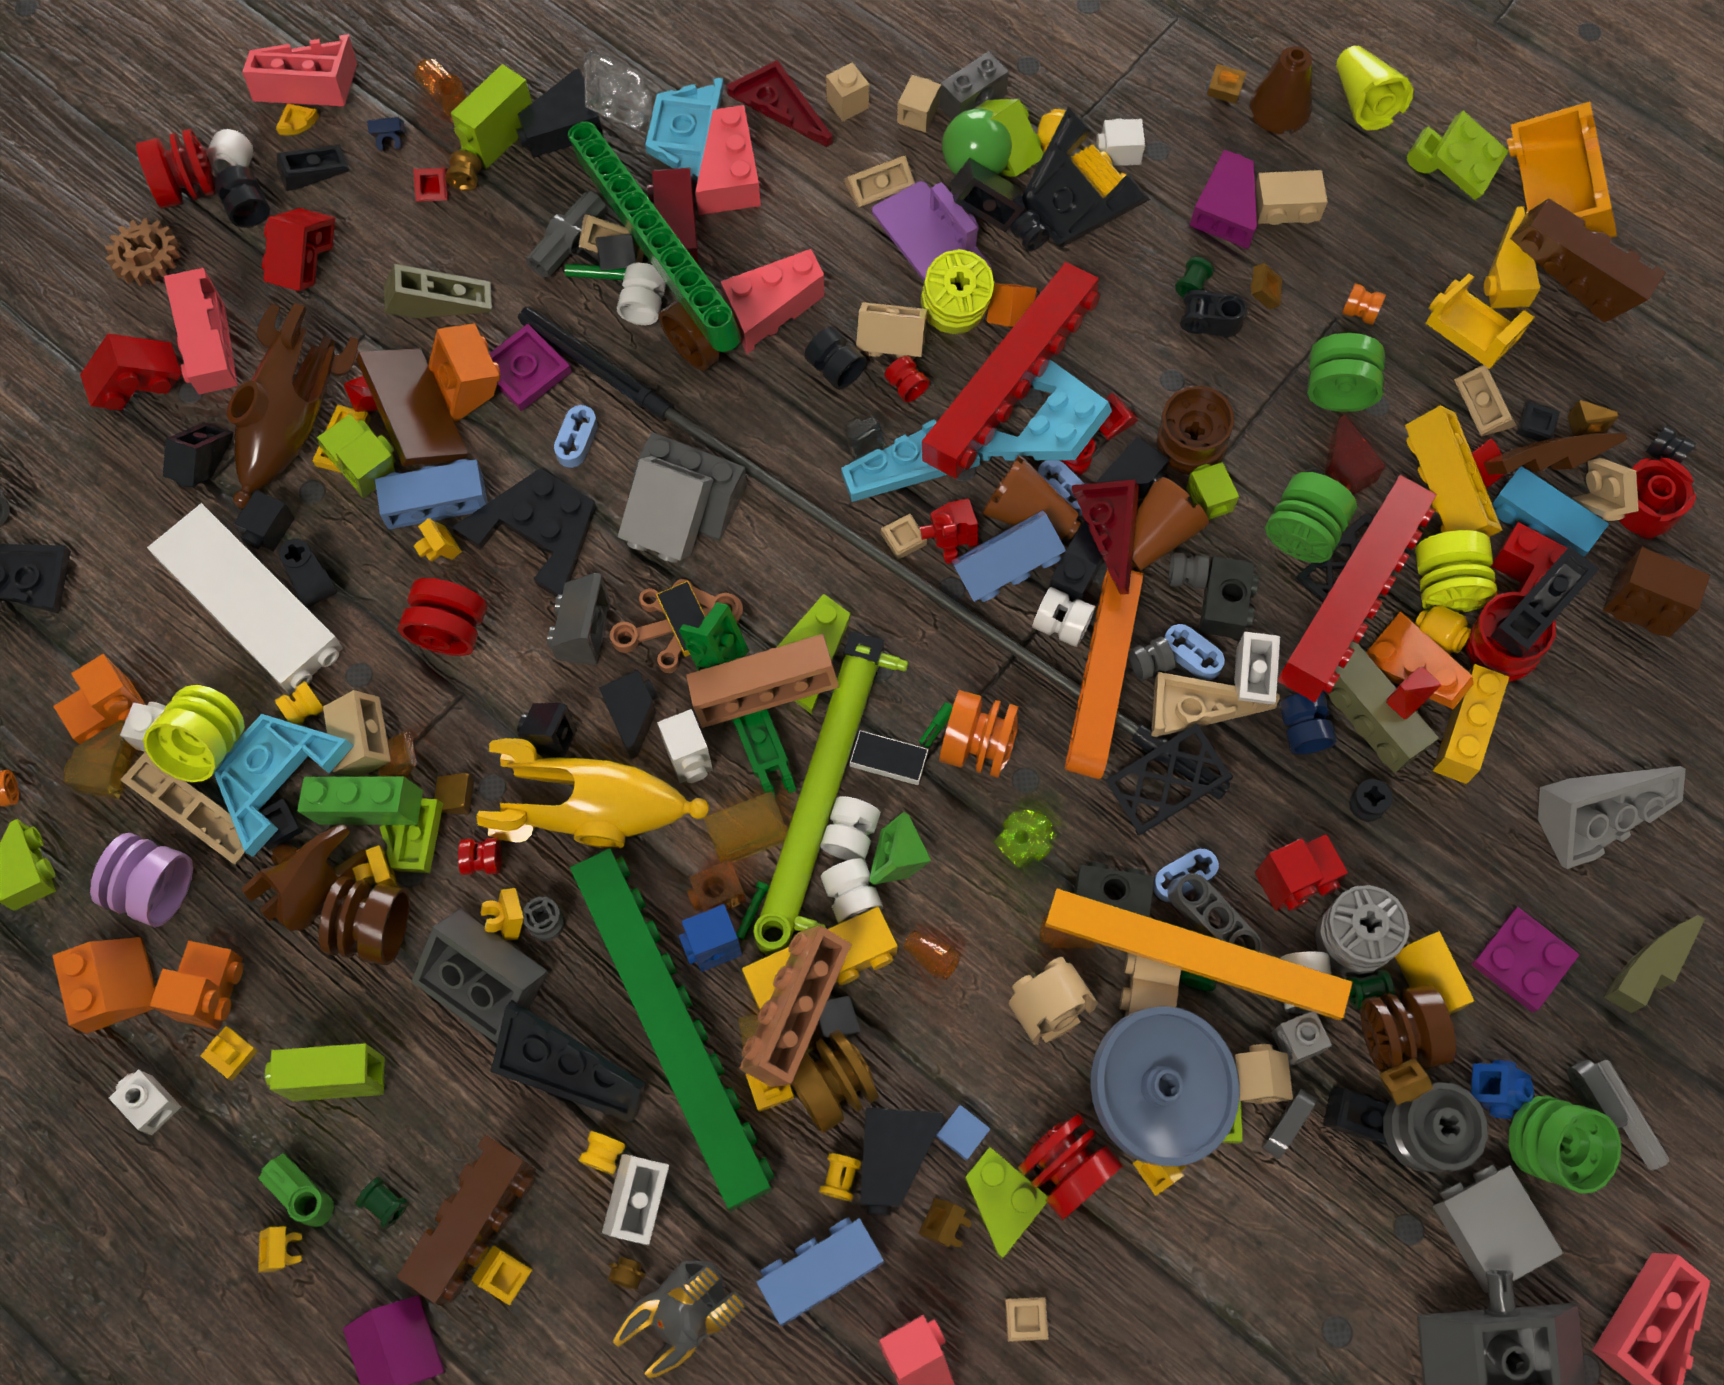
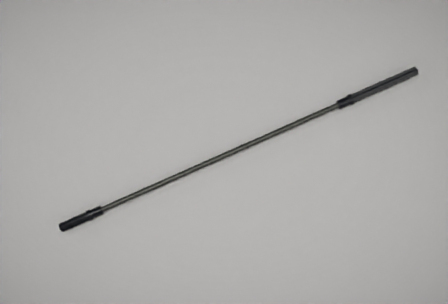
[518,306,1231,800]

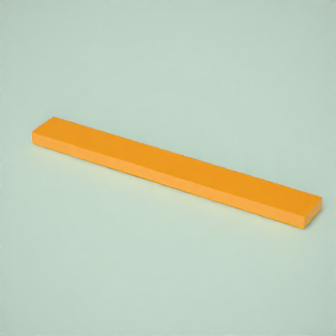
[1045,889,1352,1021]

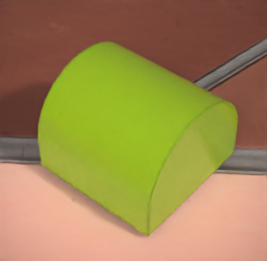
[1407,126,1442,173]

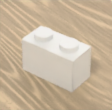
[657,709,713,783]
[602,1154,669,1245]

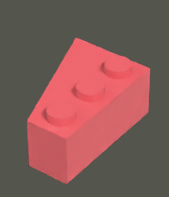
[720,249,825,354]

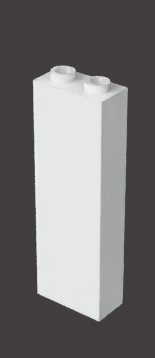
[147,503,343,695]

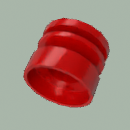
[136,128,216,209]
[1466,592,1556,682]
[1018,1114,1124,1221]

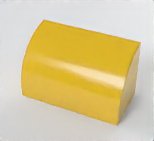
[1395,931,1474,1014]

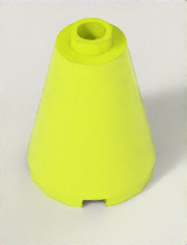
[1336,46,1414,130]

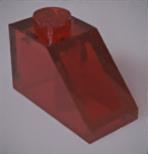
[1325,415,1385,495]

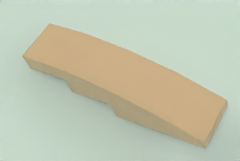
[120,752,246,865]

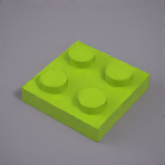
[1429,111,1509,200]

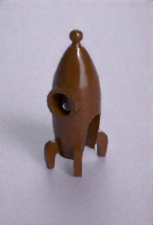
[227,303,359,509]

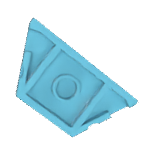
[645,78,724,183]

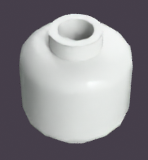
[206,129,253,174]

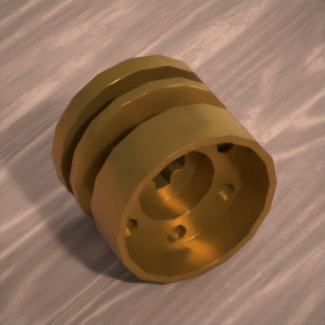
[791,1028,879,1134]

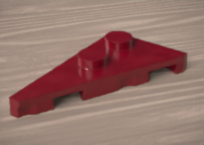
[726,60,833,147]
[1071,480,1139,595]

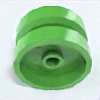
[1307,333,1385,412]

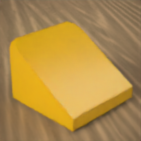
[472,1245,532,1305]

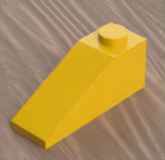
[1484,207,1540,308]

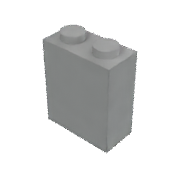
[618,456,714,563]
[1433,1164,1563,1293]

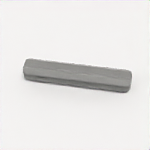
[1595,1060,1669,1170]

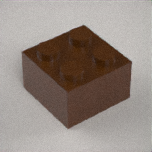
[1603,547,1710,638]

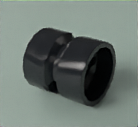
[214,165,270,228]
[804,327,867,390]

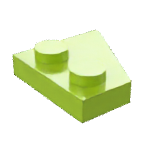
[380,798,443,873]
[965,1147,1048,1259]

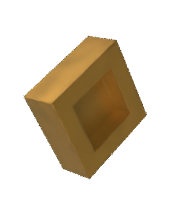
[1206,64,1247,104]
[1250,263,1283,310]
[1379,1058,1434,1105]

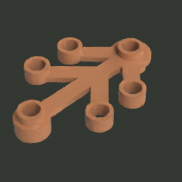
[610,579,743,673]

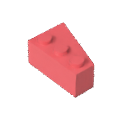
[242,34,357,106]
[695,105,761,215]
[164,268,238,395]
[1592,1253,1710,1385]
[878,1315,954,1385]

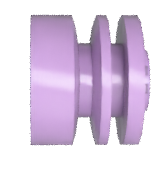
[90,832,193,928]

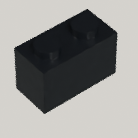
[950,158,1025,233]

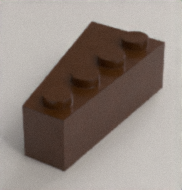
[1510,199,1666,323]
[397,1134,536,1306]

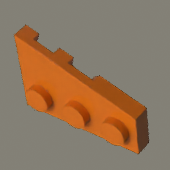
[1366,611,1474,709]

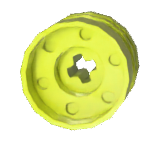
[920,249,994,334]
[1415,530,1497,613]
[143,685,245,782]

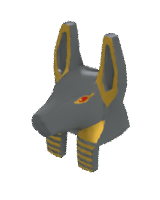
[612,1260,745,1379]

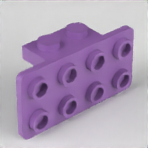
[872,181,992,291]

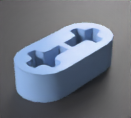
[554,405,598,468]
[1038,460,1084,516]
[1164,624,1225,680]
[1153,848,1219,902]

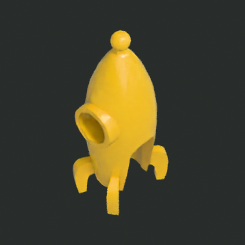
[476,738,709,848]

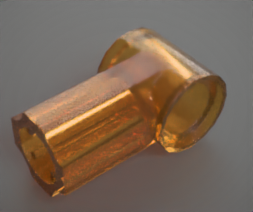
[413,58,467,117]

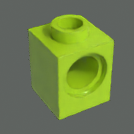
[1186,462,1239,520]

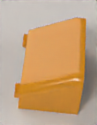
[1507,101,1617,238]

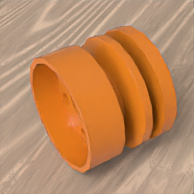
[939,690,1019,778]

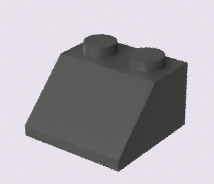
[547,573,611,665]

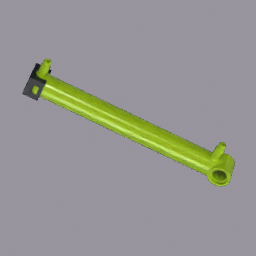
[754,631,908,956]

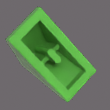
[869,812,931,885]

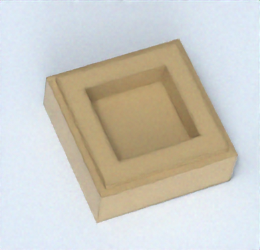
[881,514,927,560]
[1005,1297,1048,1342]

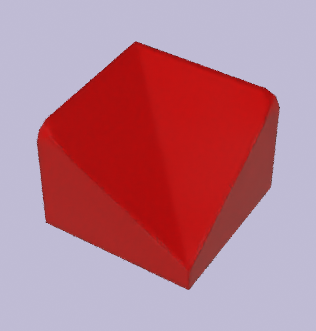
[344,376,378,412]
[1386,666,1441,719]

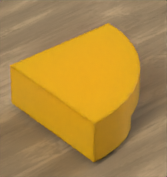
[276,103,319,135]

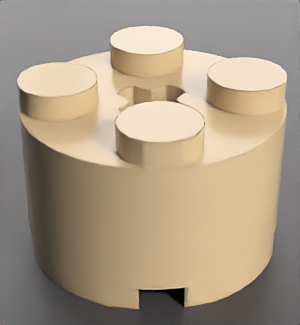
[1009,957,1097,1045]

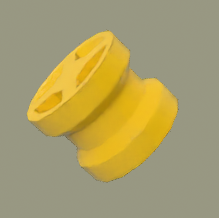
[578,1131,626,1175]

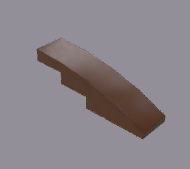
[1483,433,1627,475]

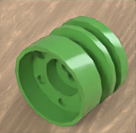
[1265,472,1357,563]
[1509,1096,1621,1194]

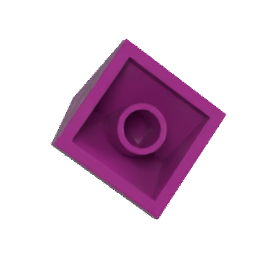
[343,1295,445,1385]

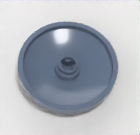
[1091,1006,1239,1166]

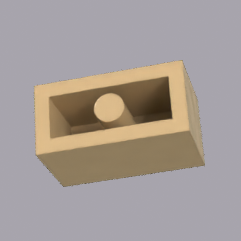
[1255,170,1327,225]
[856,302,928,359]
[323,690,391,777]

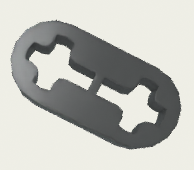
[1568,1059,1628,1130]
[1261,1088,1317,1159]

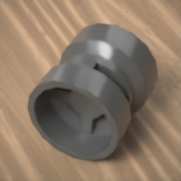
[1169,552,1209,589]
[1128,636,1175,681]
[522,897,565,941]

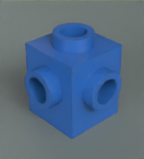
[1471,1060,1534,1119]

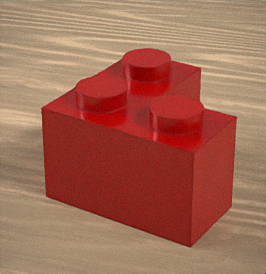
[262,208,335,291]
[80,333,182,410]
[1491,522,1567,594]
[1255,834,1348,912]

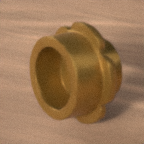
[608,1257,646,1290]

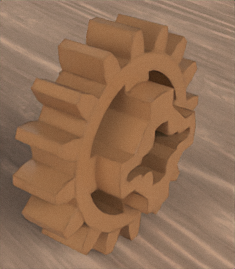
[105,218,181,286]

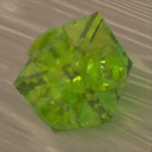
[993,810,1057,868]

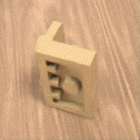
[1572,458,1639,521]

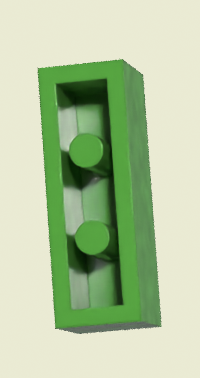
[297,777,423,825]

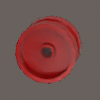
[397,578,487,656]

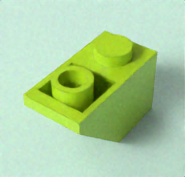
[0,819,56,911]

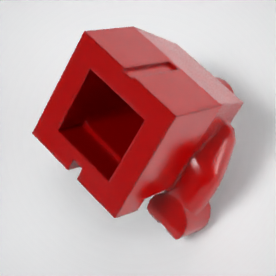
[919,498,978,564]

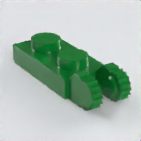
[732,709,796,802]

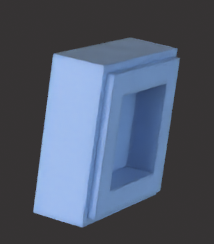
[936,1105,990,1161]

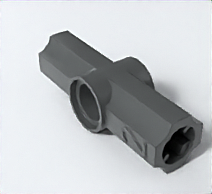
[526,191,608,278]

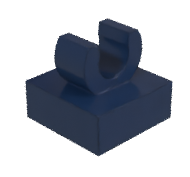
[367,117,406,152]

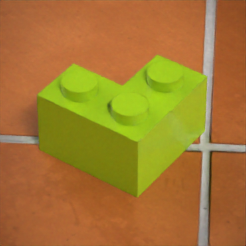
[974,99,1043,177]
[317,414,396,499]

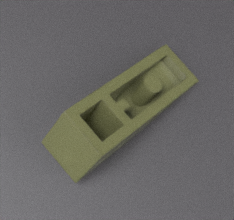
[384,264,492,318]

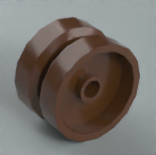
[659,301,742,371]

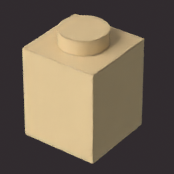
[826,62,869,121]
[897,75,941,133]
[1235,1044,1293,1104]

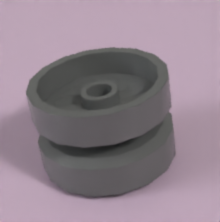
[1383,1082,1488,1172]

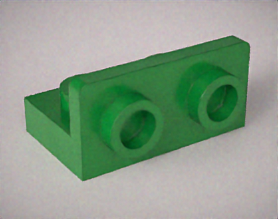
[679,602,749,671]

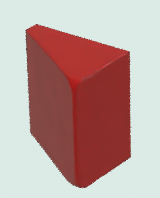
[413,168,449,202]
[1099,393,1139,440]
[1472,438,1507,489]

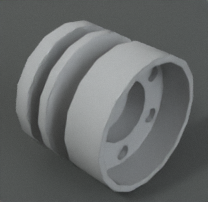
[1315,885,1410,976]

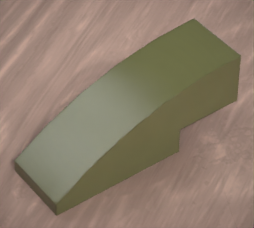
[1604,915,1705,1013]

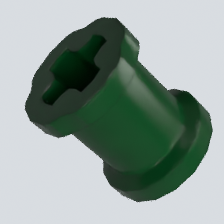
[1175,257,1214,300]
[1346,969,1395,1010]
[355,1176,409,1230]

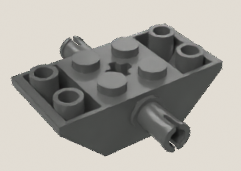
[1417,1269,1586,1385]

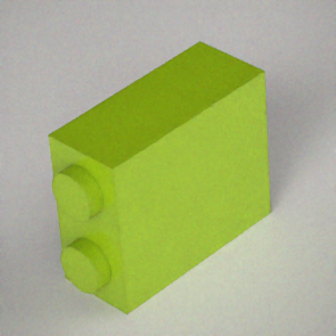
[451,64,532,169]
[265,1043,385,1102]

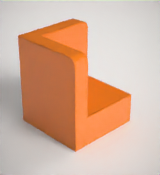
[987,283,1037,327]

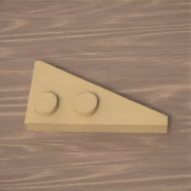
[1151,672,1280,737]

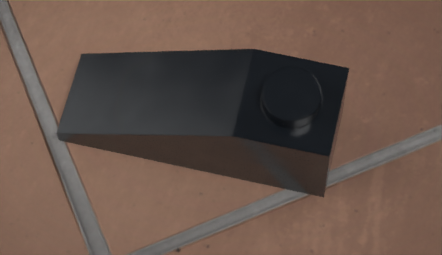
[1049,521,1104,602]
[1490,546,1599,658]

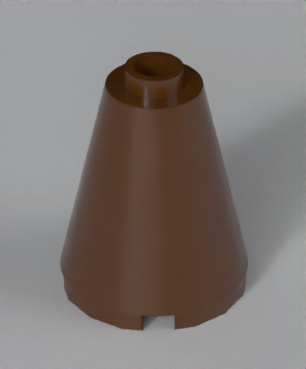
[1249,46,1312,134]

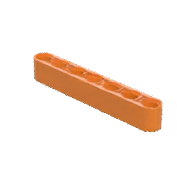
[1065,568,1143,780]

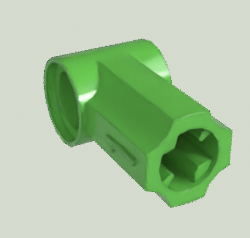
[258,1153,334,1227]

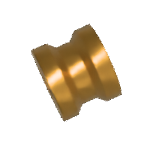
[445,150,482,191]

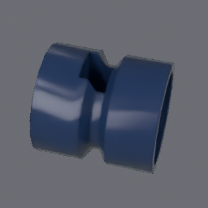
[1279,692,1337,754]

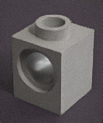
[1271,1011,1332,1067]

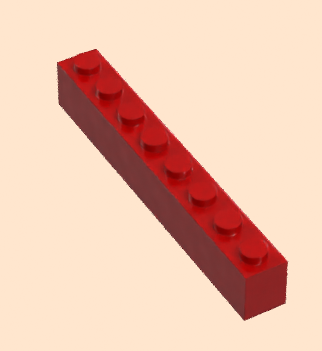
[922,262,1100,479]
[1277,475,1437,702]

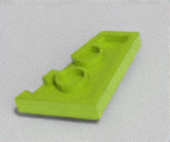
[776,594,851,714]

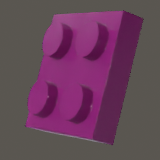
[489,324,572,411]
[1471,907,1580,1013]

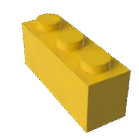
[1432,664,1509,784]

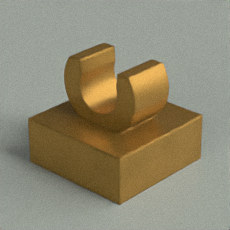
[918,1198,972,1247]

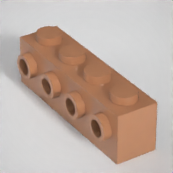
[686,634,839,728]
[739,925,852,1087]

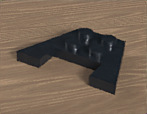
[1022,106,1151,247]
[452,468,596,597]

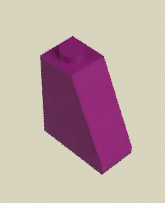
[1190,150,1257,249]

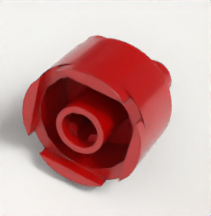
[1618,458,1696,539]

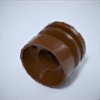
[1157,386,1234,475]
[319,876,410,966]
[1360,984,1456,1073]

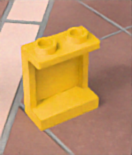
[1425,274,1535,369]

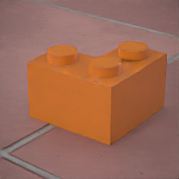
[53,654,146,750]
[149,941,243,1030]

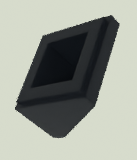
[595,234,636,270]
[818,996,861,1043]

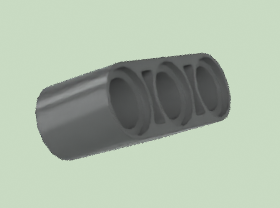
[1167,873,1262,953]

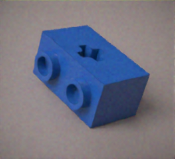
[679,904,742,972]

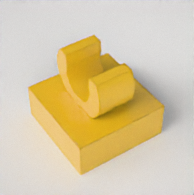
[414,518,462,562]
[353,845,399,887]
[480,888,524,941]
[200,1026,258,1081]
[745,1073,794,1112]
[1133,1160,1187,1196]
[258,1227,302,1273]

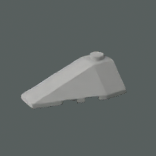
[1538,766,1686,869]

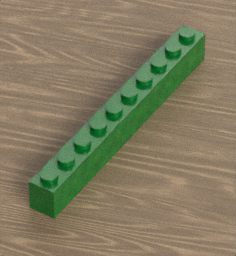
[570,848,775,1213]

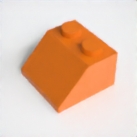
[428,323,501,422]
[52,937,155,1034]

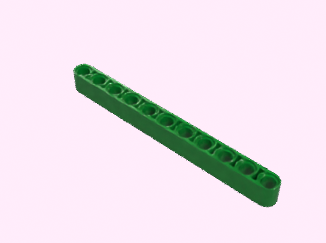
[568,122,741,352]

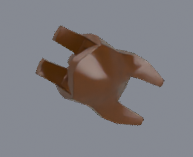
[241,824,368,931]

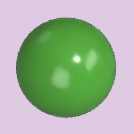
[942,108,1012,175]

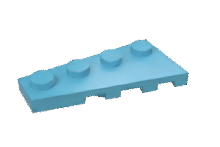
[841,419,980,502]

